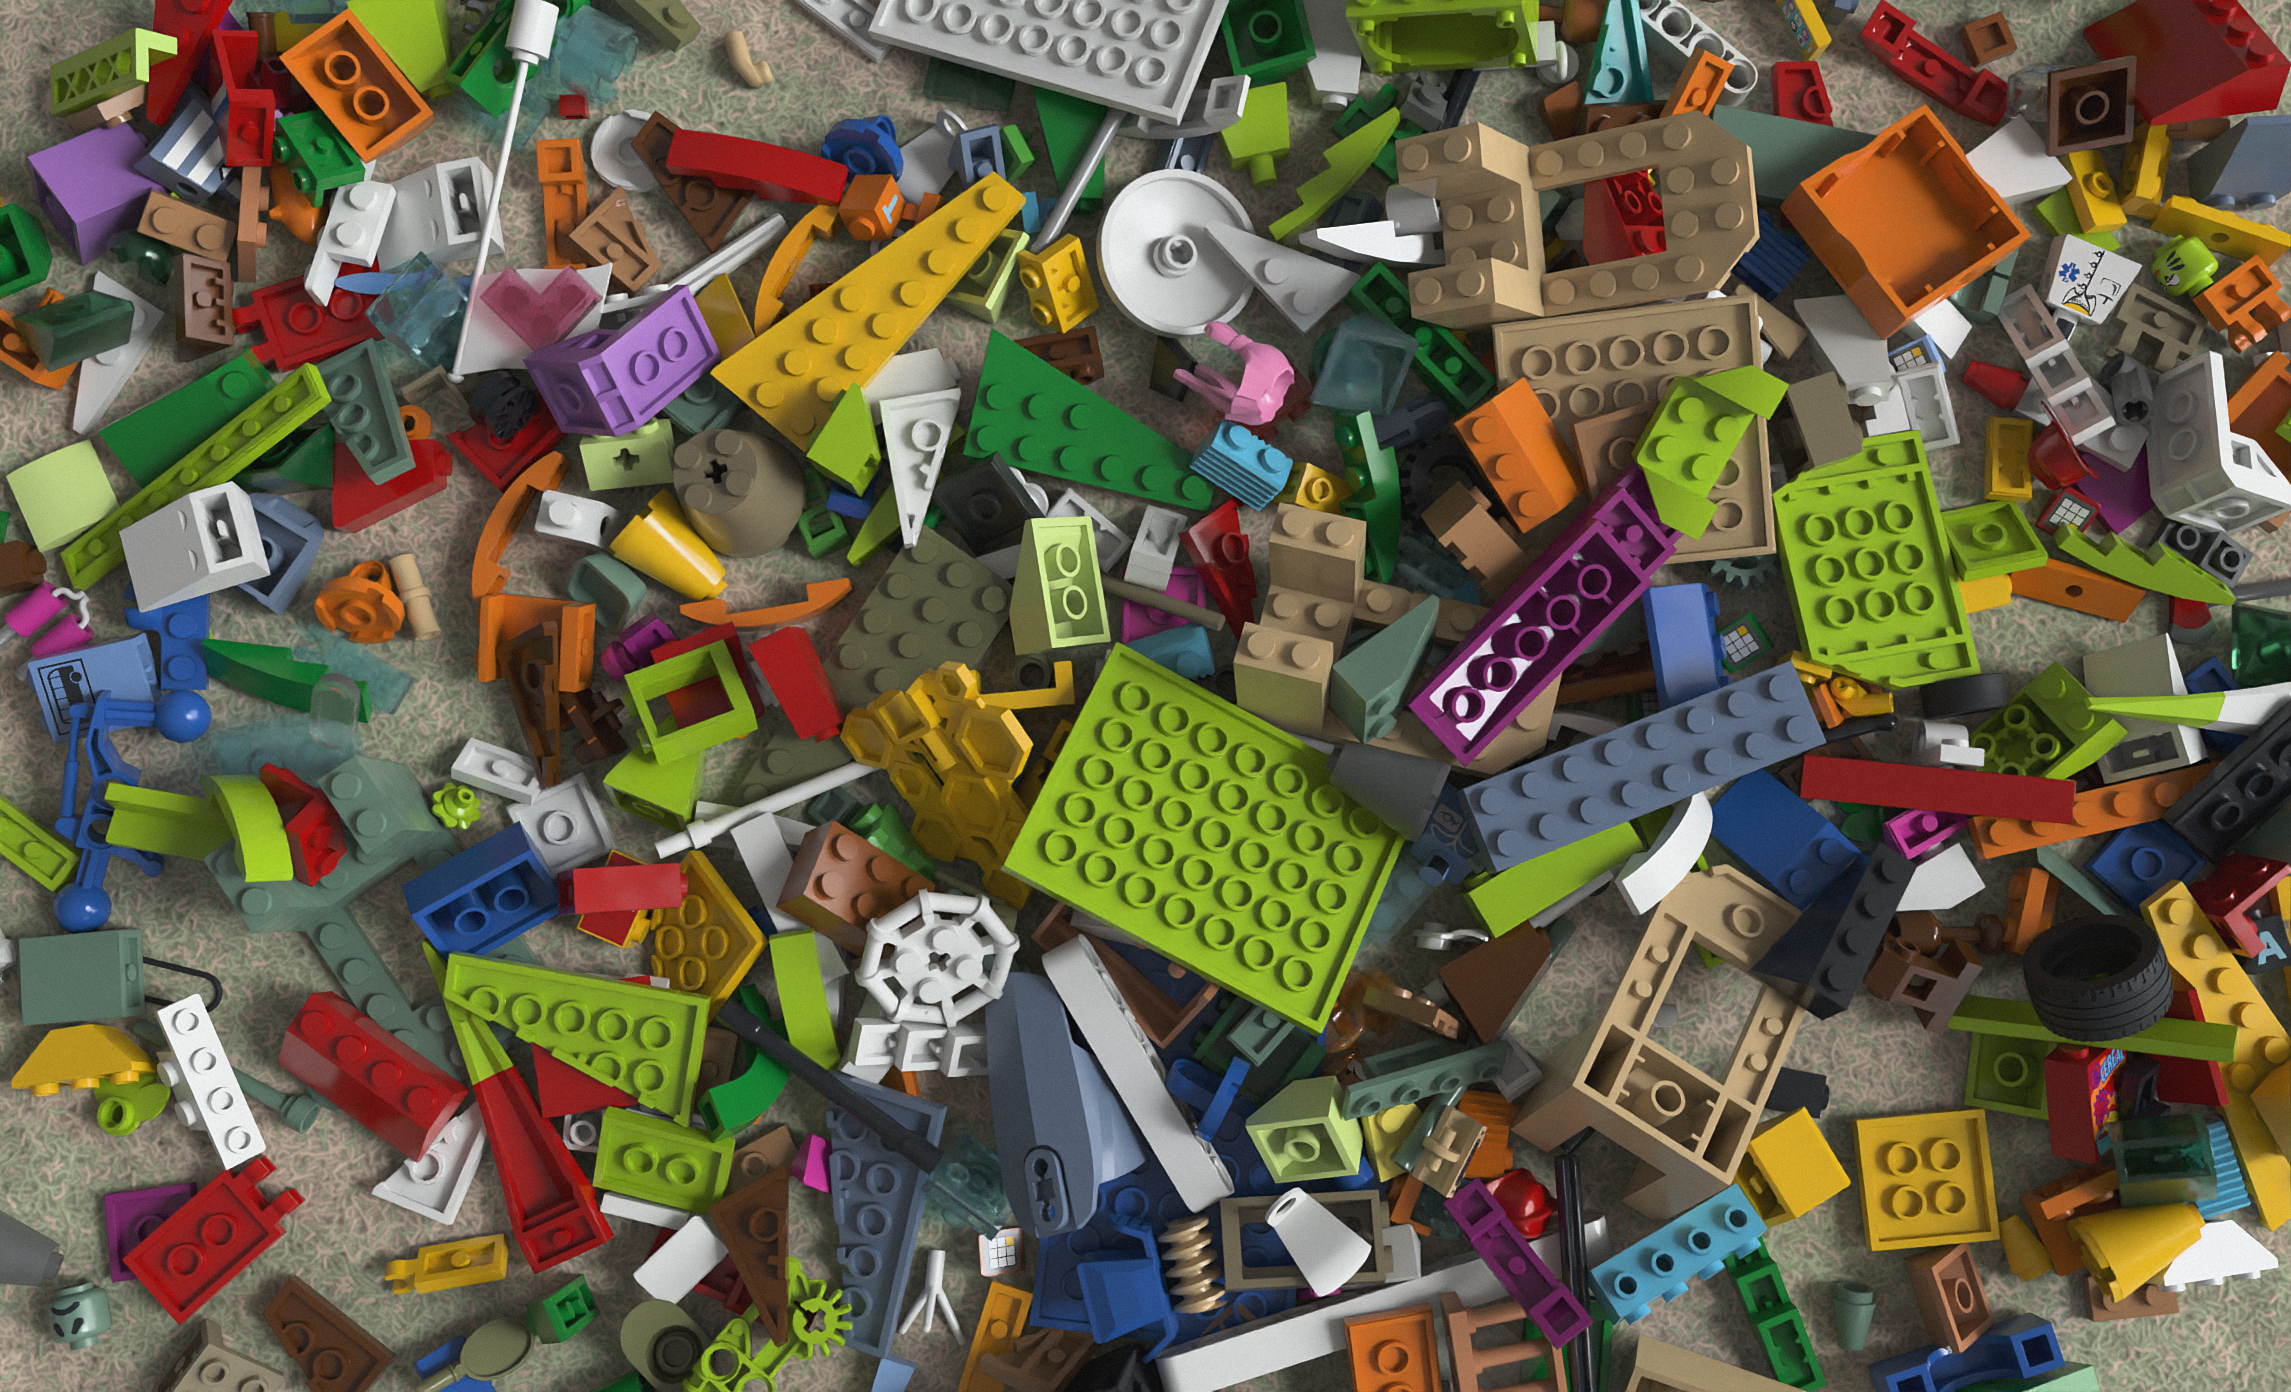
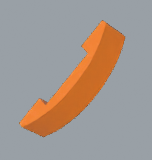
[536,138,592,270]
[471,451,572,604]
[679,578,854,632]

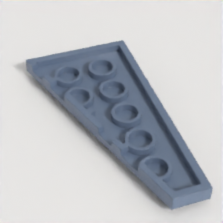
[825,1069,948,1359]

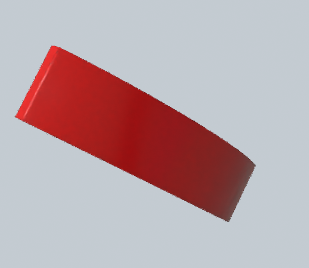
[1858,0,2018,127]

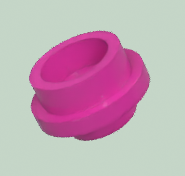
[600,640,640,682]

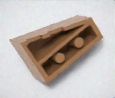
[1420,480,1539,601]

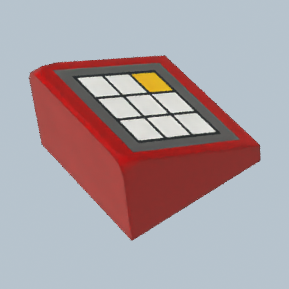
[2034,486,2102,537]

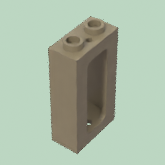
[1220,1190,1393,1293]

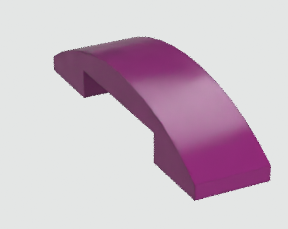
[1443,1177,1593,1350]

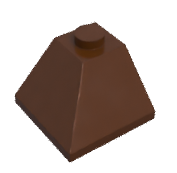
[2046,55,2137,157]

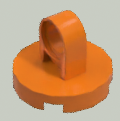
[314,560,405,644]

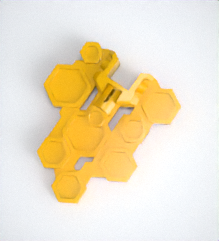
[840,661,1035,910]

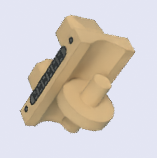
[1411,1105,1488,1198]

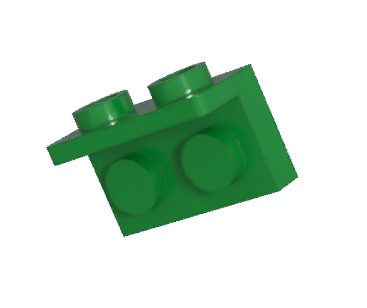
[272,109,366,208]

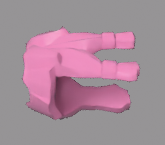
[1173,321,1294,426]

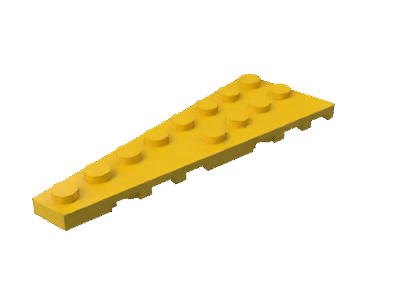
[710,171,1027,455]
[2139,879,2291,1232]

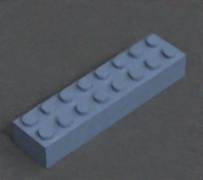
[1455,660,1827,875]

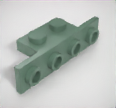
[1342,1036,1509,1121]

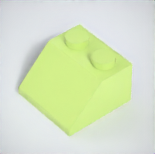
[1245,1075,1364,1183]

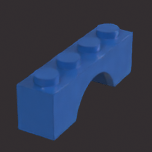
[1868,1312,2066,1392]

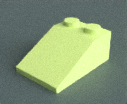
[1009,516,1111,656]

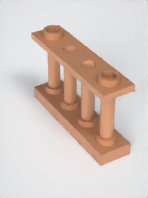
[1439,1291,1568,1392]

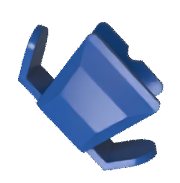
[1076,1214,1179,1364]

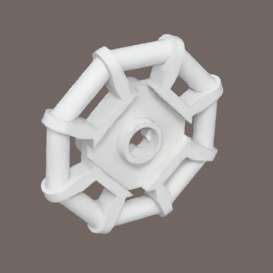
[855,888,1020,1028]

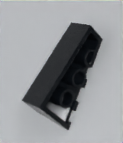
[1748,842,1917,1021]

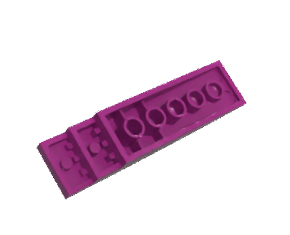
[1406,460,1684,767]

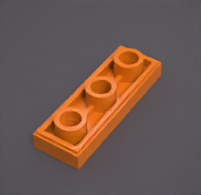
[2007,558,2145,623]

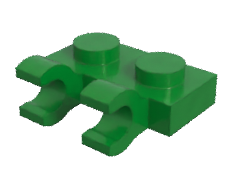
[1331,82,1426,184]

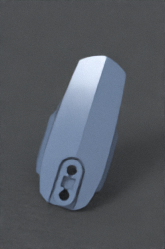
[985,972,1146,1238]

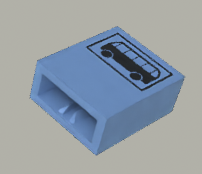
[27,632,165,745]

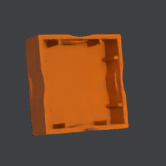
[1779,103,2032,341]

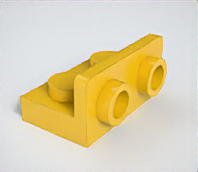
[2117,121,2173,220]
[1016,233,1100,334]

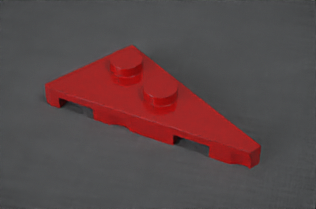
[146,0,233,127]
[1178,495,1259,642]

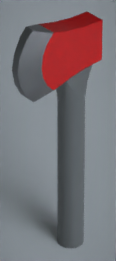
[2167,578,2291,645]

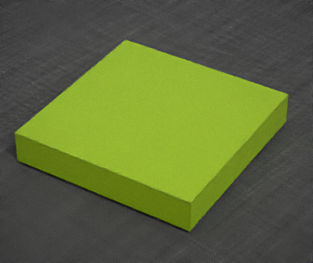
[1940,500,2049,582]

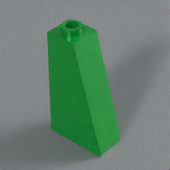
[1029,84,1107,216]

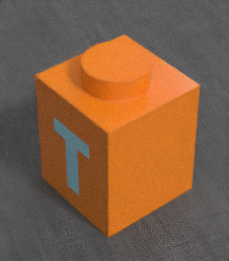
[838,174,906,241]

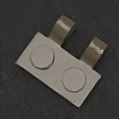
[2104,282,2208,376]

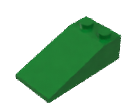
[98,344,277,489]

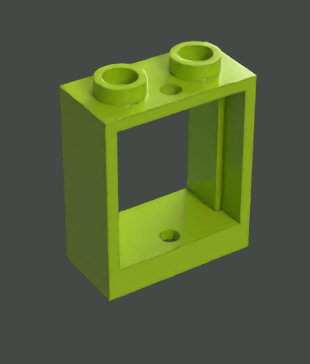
[622,639,758,766]

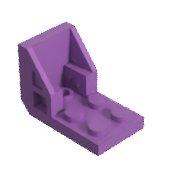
[523,284,723,437]

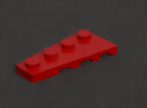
[1771,61,1834,228]

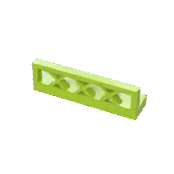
[50,27,177,118]

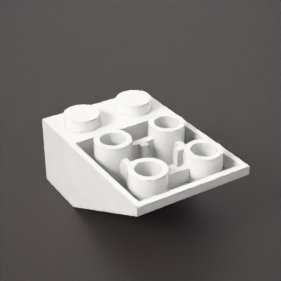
[377,156,505,273]
[119,481,271,613]
[2082,633,2208,784]

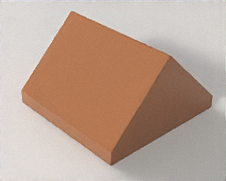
[1903,1243,1995,1354]

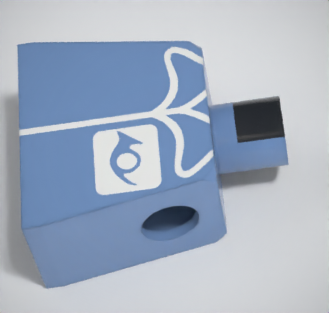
[1408,781,1478,886]

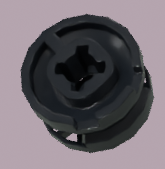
[468,371,538,439]

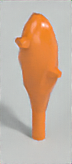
[268,131,329,247]

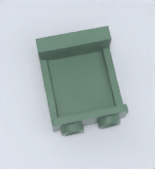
[16,929,145,1026]

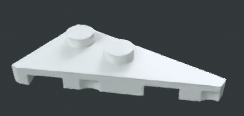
[1204,219,1362,336]
[72,271,171,437]
[879,388,962,548]
[372,1101,489,1225]

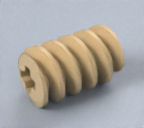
[1157,1214,1228,1314]

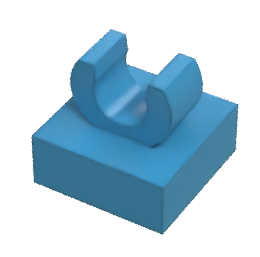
[1021,191,1062,245]

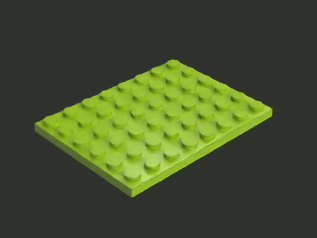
[1000,642,1405,1036]

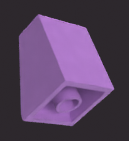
[27,121,172,266]

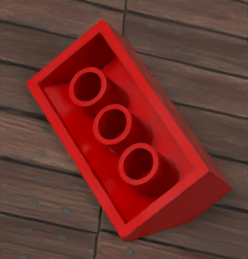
[278,991,470,1163]

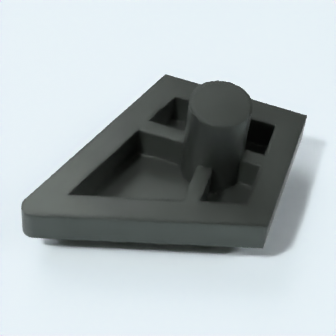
[1149,335,1198,402]

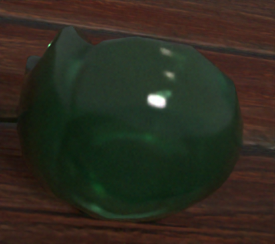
[107,227,175,288]

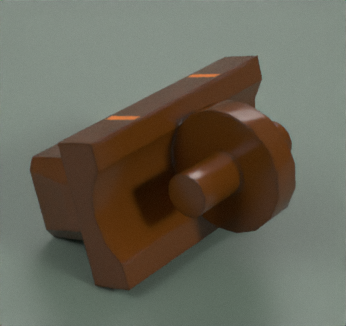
[559,687,628,765]

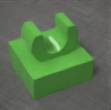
[999,124,1042,183]

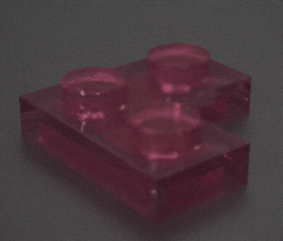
[479,265,604,351]

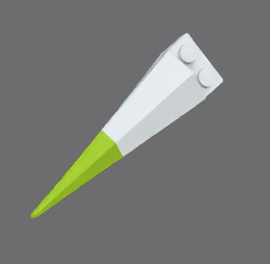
[2082,682,2291,736]

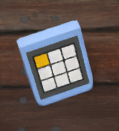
[1888,334,1947,373]

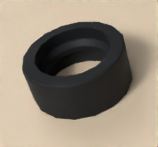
[1919,672,2009,720]

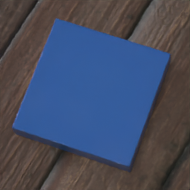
[2082,819,2209,922]

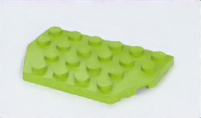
[1772,430,1981,691]

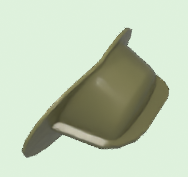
[619,1299,716,1392]

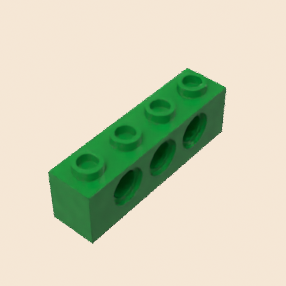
[442,0,591,118]
[1344,261,1497,418]

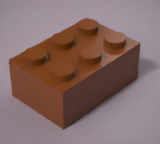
[776,820,936,960]

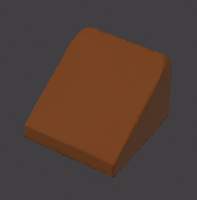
[1536,80,1584,141]

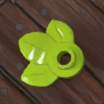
[94,1052,171,1137]

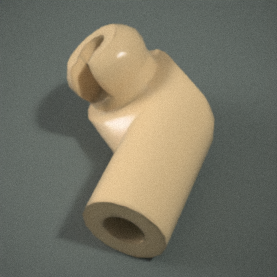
[724,31,773,88]

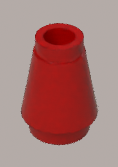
[1960,359,2030,410]

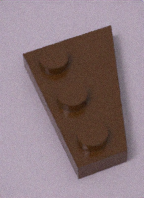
[1554,640,1657,710]

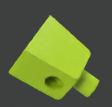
[1215,81,1290,188]

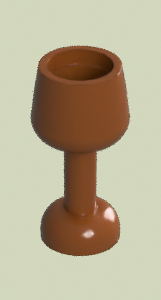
[1539,0,1607,43]

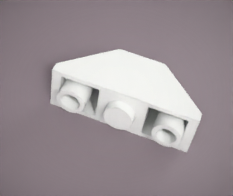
[2145,1218,2278,1292]

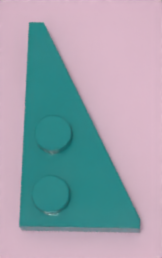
[1576,0,1654,129]

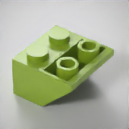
[806,382,883,497]

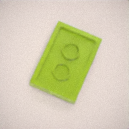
[592,1106,736,1217]

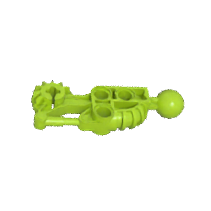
[681,1256,853,1392]

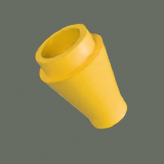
[1998,1213,2054,1282]

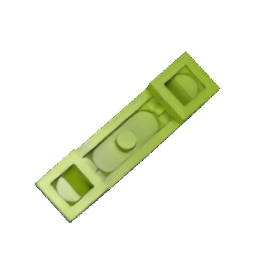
[199,774,293,882]
[769,928,848,1084]

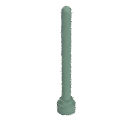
[132,1019,321,1134]

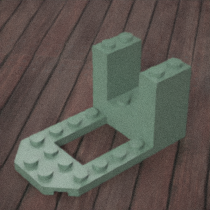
[203,755,542,1083]

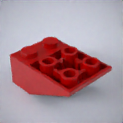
[1583,170,1667,266]

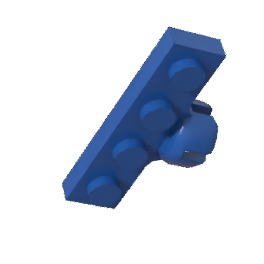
[123,581,210,690]

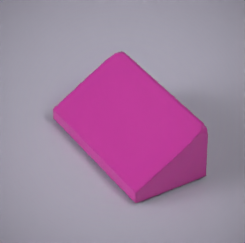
[1882,808,1970,860]

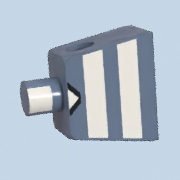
[133,98,242,206]

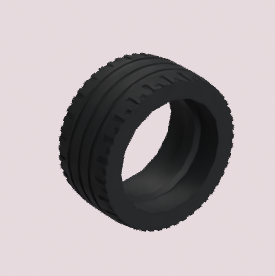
[2022,914,2173,1042]

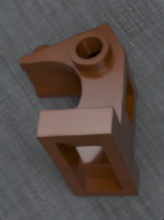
[1863,925,1983,1034]

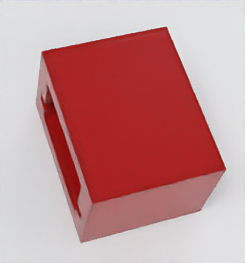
[559,94,589,120]

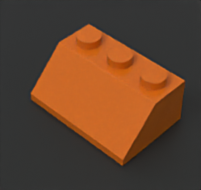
[279,8,434,164]
[1449,377,1586,534]

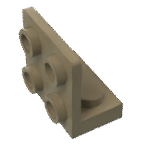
[152,1318,284,1392]

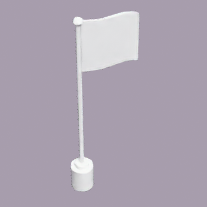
[447,0,613,383]

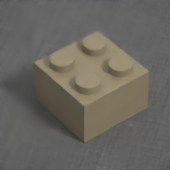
[1768,371,1863,480]

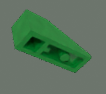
[525,1274,601,1344]

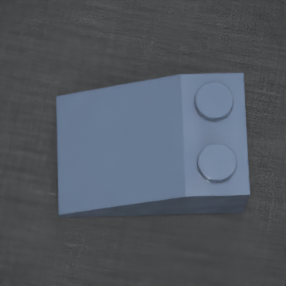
[2187,115,2291,210]

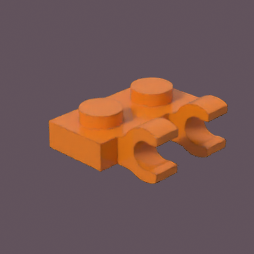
[2192,254,2291,354]

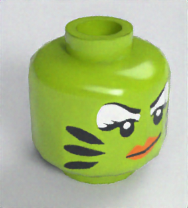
[2150,234,2219,299]

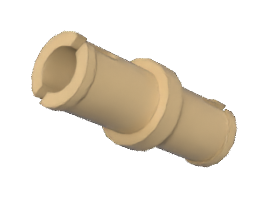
[387,554,442,642]

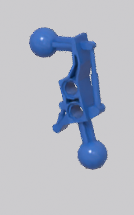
[52,689,212,934]

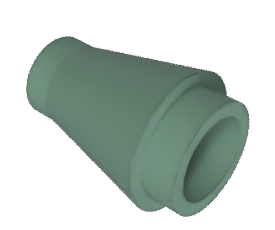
[1832,1281,1877,1351]

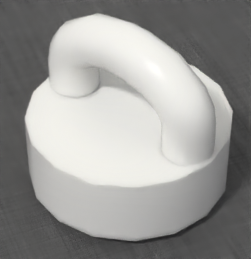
[1536,40,1579,87]

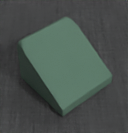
[806,786,865,833]

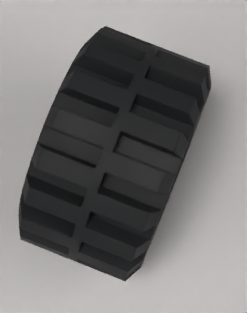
[1399,430,1500,541]

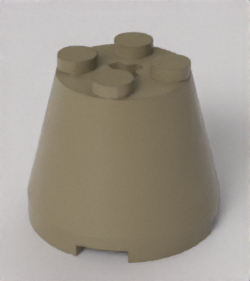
[673,429,808,558]

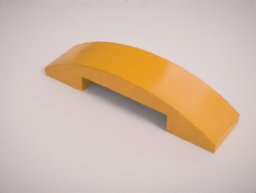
[754,194,845,338]

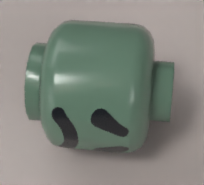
[46,1281,112,1351]

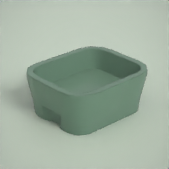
[565,549,647,633]

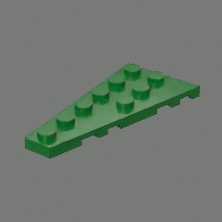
[962,328,1215,512]

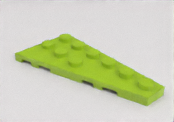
[443,951,711,1128]

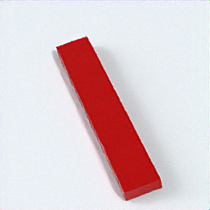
[1799,754,2076,825]

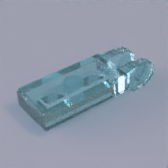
[293,622,416,715]

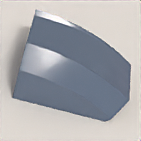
[231,493,324,616]

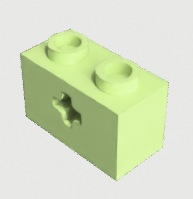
[579,417,676,491]

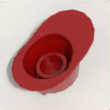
[2027,401,2100,490]
[1485,1168,1558,1239]

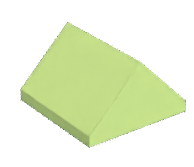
[943,228,1031,325]

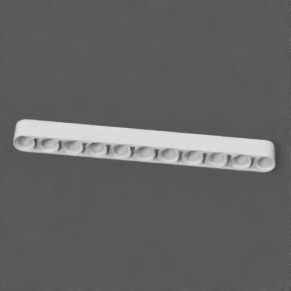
[1154,1213,1616,1392]

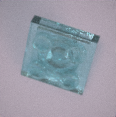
[920,1130,1012,1241]

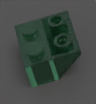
[2106,1112,2217,1208]

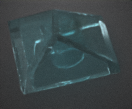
[1310,312,1419,417]

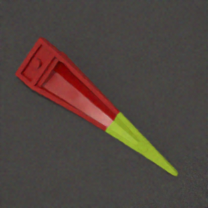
[422,938,614,1274]

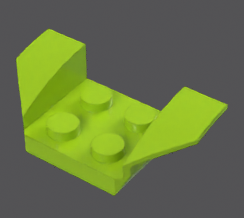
[1631,365,1789,541]

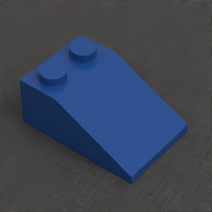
[1709,768,1860,912]

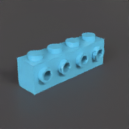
[1588,1183,1768,1326]

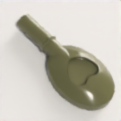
[412,1316,536,1392]

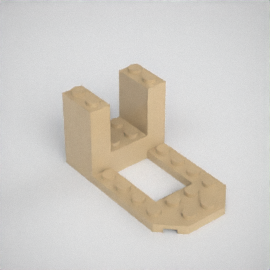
[1395,110,1760,333]
[1233,502,1563,779]
[1510,864,1805,1224]

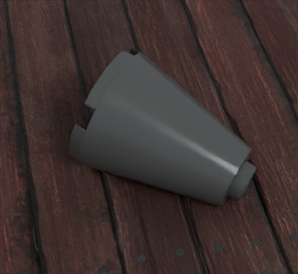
[1325,742,1452,844]
[0,1210,64,1287]

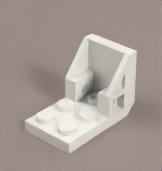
[2145,351,2291,536]

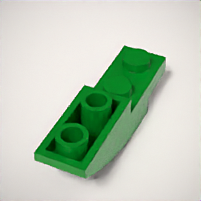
[1332,409,1401,583]

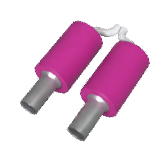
[0,581,95,683]

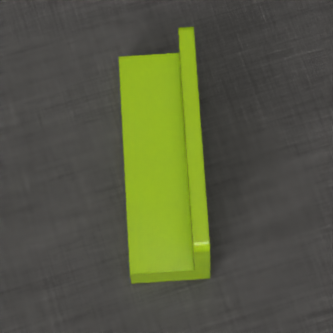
[104,782,234,861]

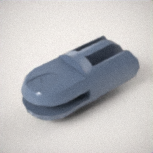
[1372,394,1450,454]

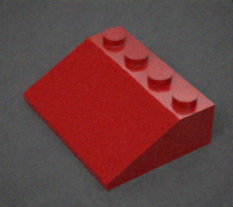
[2083,0,2291,126]

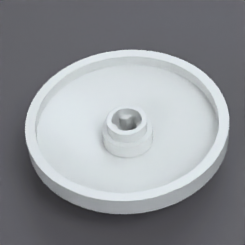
[1096,169,1256,339]

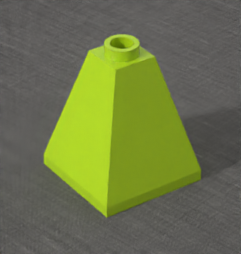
[346,0,455,101]
[603,713,707,833]

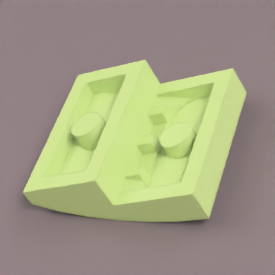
[6,439,120,552]

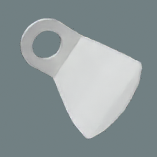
[896,109,968,206]
[1265,1187,1372,1297]

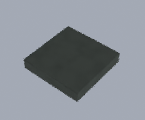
[931,451,1046,556]

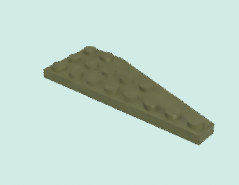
[729,523,1014,816]

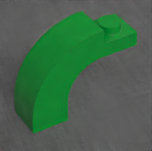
[697,983,791,1143]

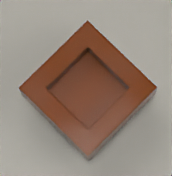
[1958,11,2018,68]

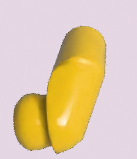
[1830,675,1894,716]

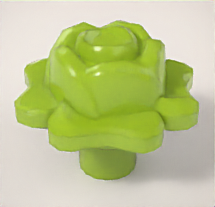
[431,782,481,831]

